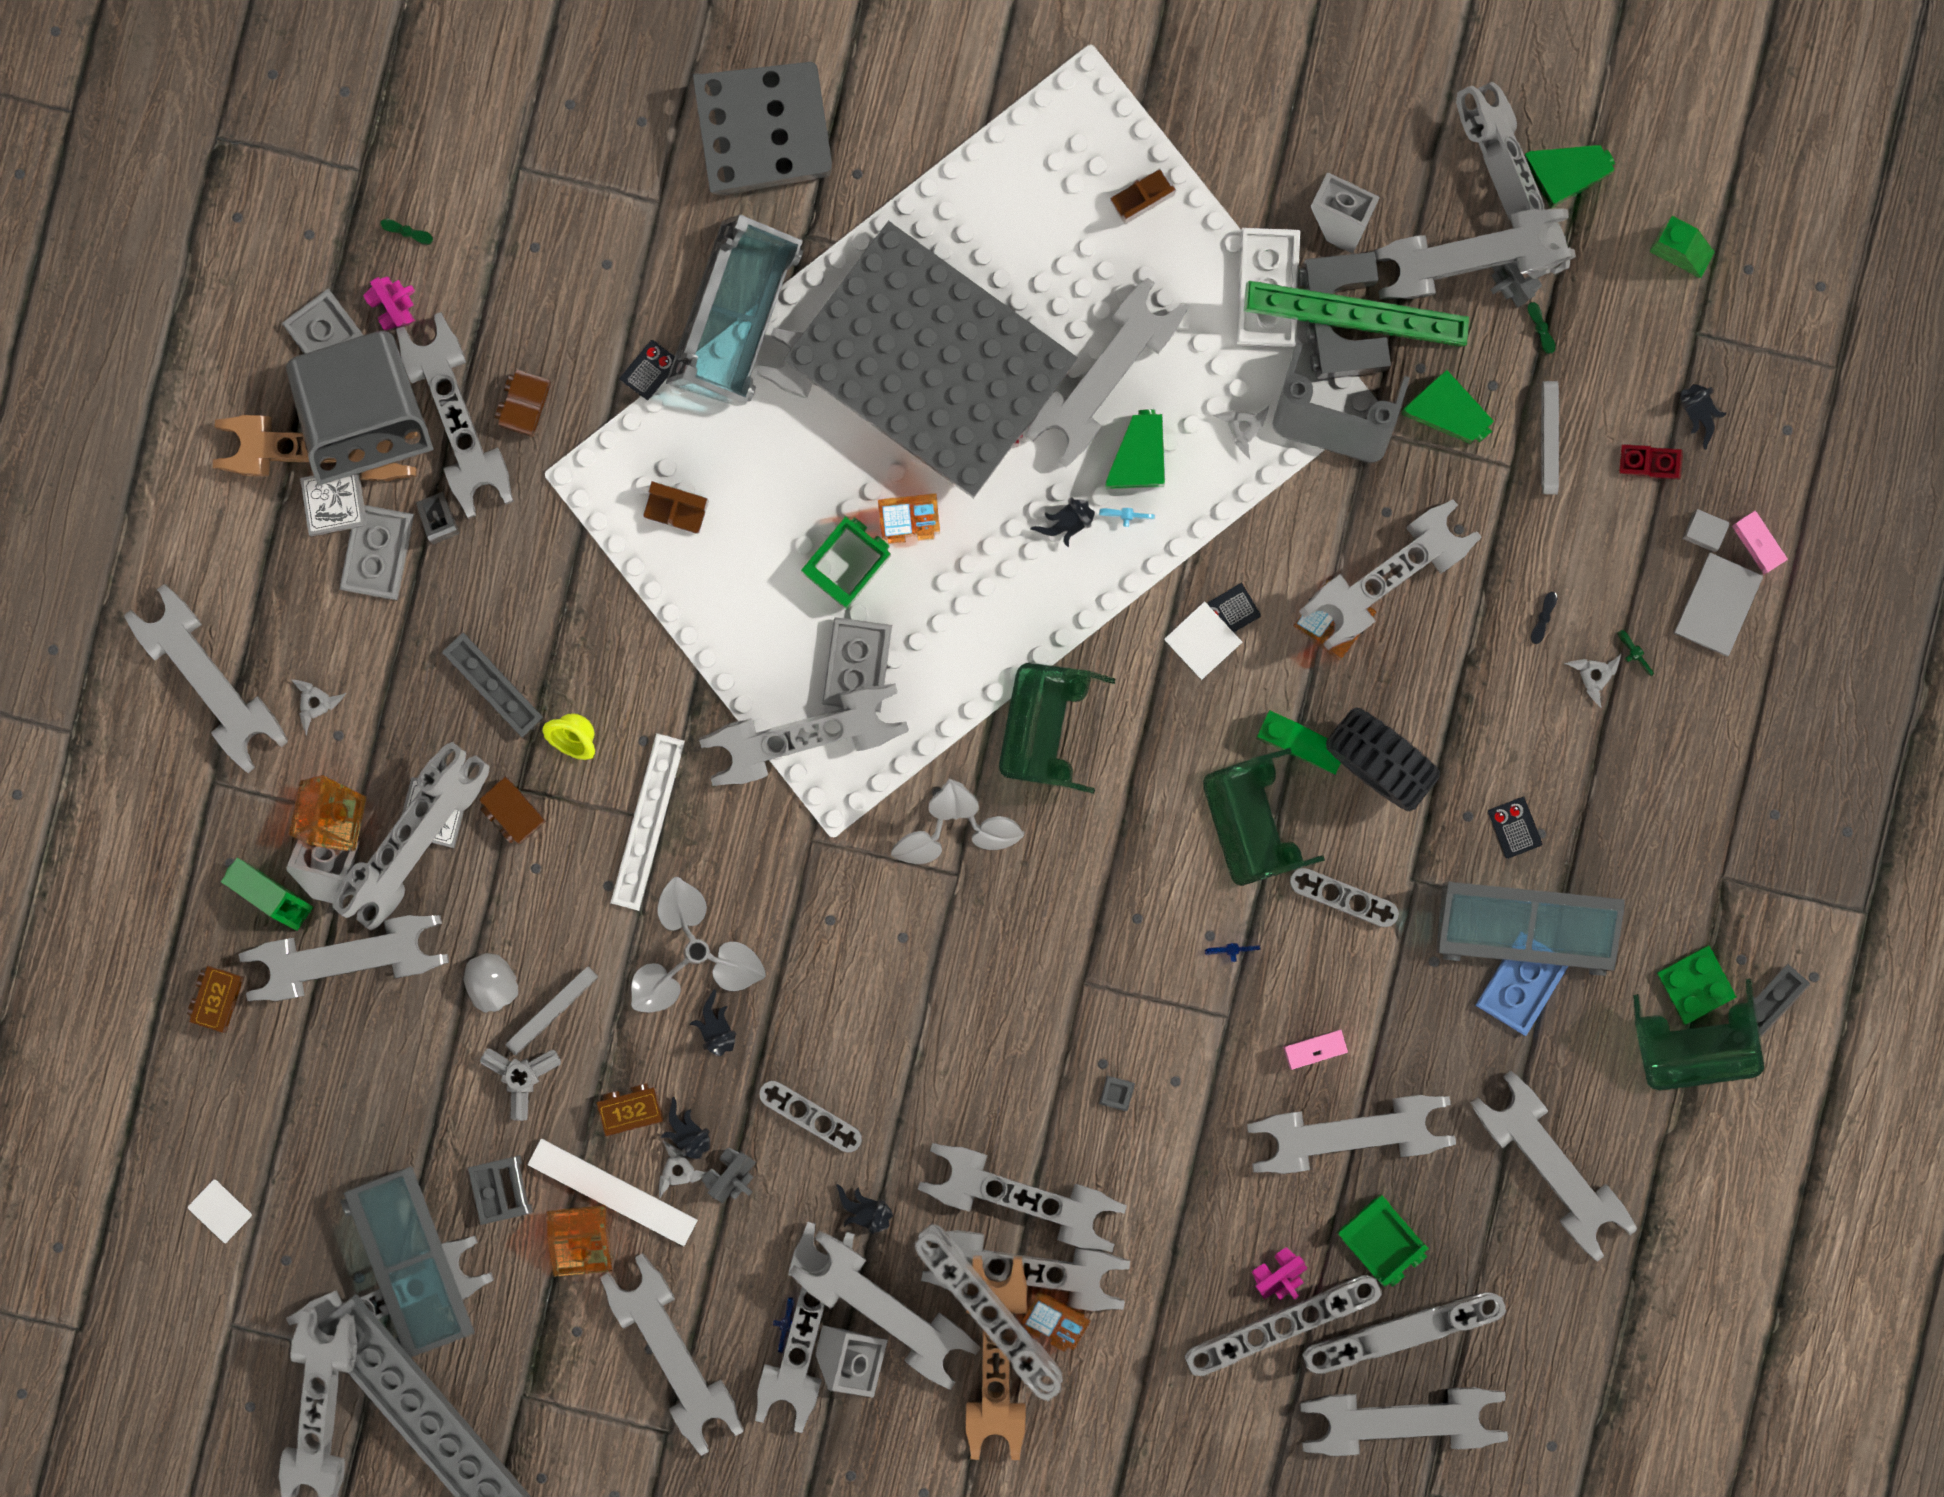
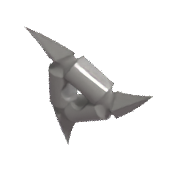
[1212,406,1269,460]
[1564,654,1621,708]
[290,679,347,735]
[659,1140,707,1200]

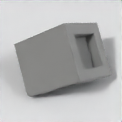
[1682,509,1729,552]

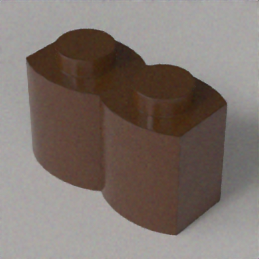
[495,369,551,438]

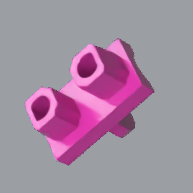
[363,276,415,331]
[1252,1247,1308,1300]

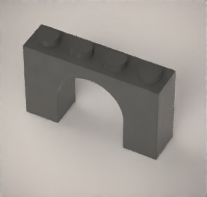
[1298,252,1391,379]

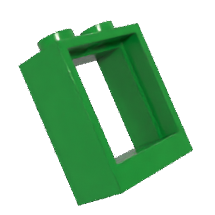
[801,516,891,610]

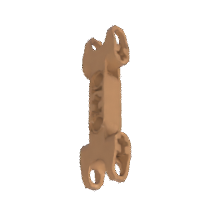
[213,415,419,482]
[966,1255,1027,1460]

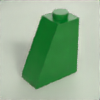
[1524,145,1615,209]
[1649,215,1715,279]
[1401,370,1494,444]
[1105,409,1165,489]
[221,857,313,931]

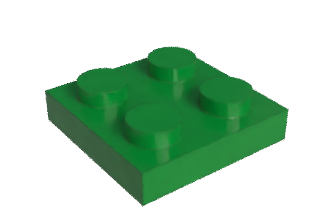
[1656,945,1737,1025]

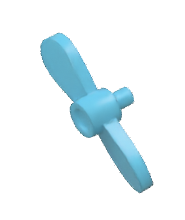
[1099,508,1155,527]

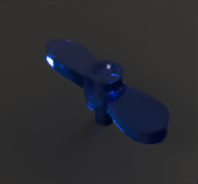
[1205,943,1261,962]
[773,1297,794,1353]

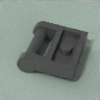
[468,1155,533,1225]

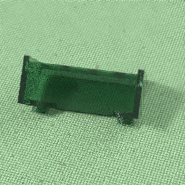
[999,663,1116,794]
[1203,748,1325,886]
[1633,979,1765,1090]

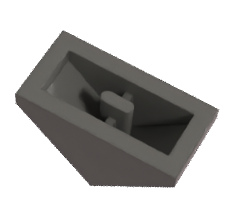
[416,492,460,545]

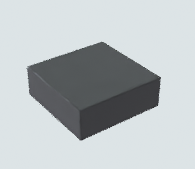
[1099,1075,1135,1111]

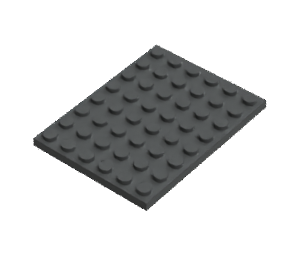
[784,220,1078,499]

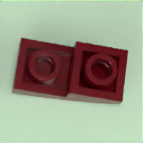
[1619,444,1683,480]

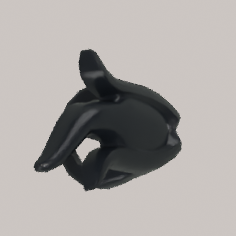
[1681,384,1727,450]
[1030,497,1095,547]
[689,989,737,1056]
[661,1097,711,1159]
[836,1184,893,1235]

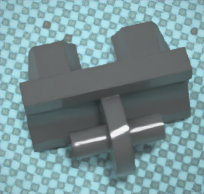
[1490,261,1542,308]
[702,1147,756,1203]

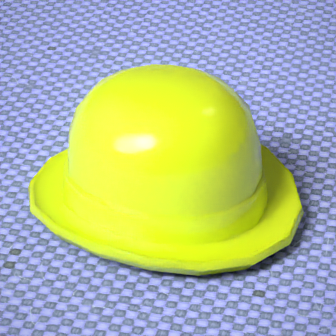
[542,713,595,760]

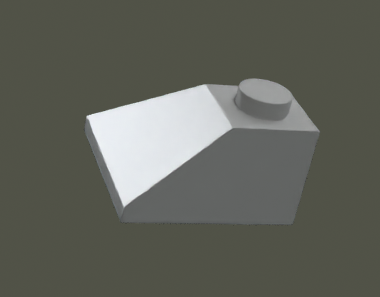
[1311,172,1380,253]
[287,827,360,904]
[816,1325,887,1398]

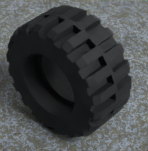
[1326,707,1440,811]

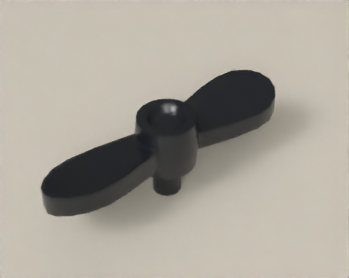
[1530,592,1558,644]

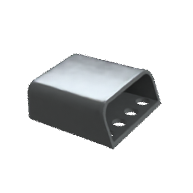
[693,62,832,196]
[286,331,434,486]

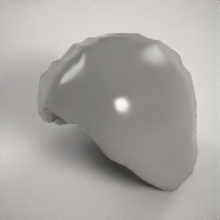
[463,953,518,1013]

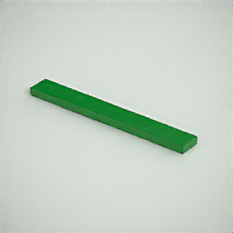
[1243,280,1469,347]

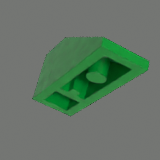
[1255,710,1341,775]

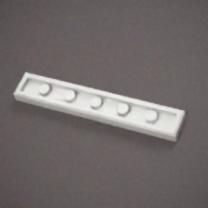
[611,733,685,911]
[528,1139,698,1246]

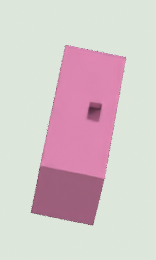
[1732,510,1788,574]
[1283,1030,1348,1070]

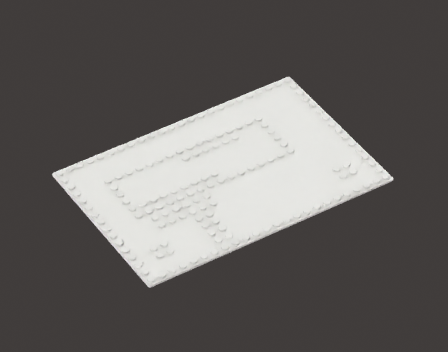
[545,45,1378,837]

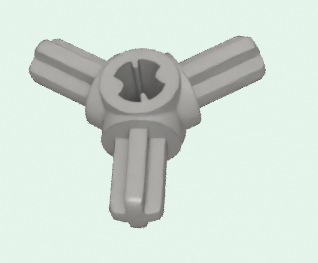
[480,1048,561,1121]

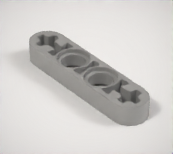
[1541,381,1559,494]
[1290,868,1399,927]
[505,966,598,1056]
[759,1081,862,1152]

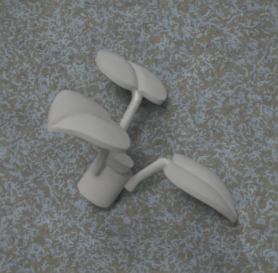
[891,778,1025,864]
[631,877,766,1013]

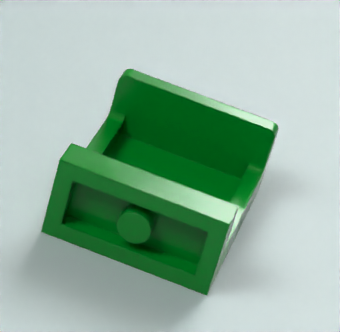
[1336,1194,1429,1287]

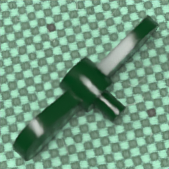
[380,218,433,245]
[1527,302,1556,354]
[1617,630,1654,677]

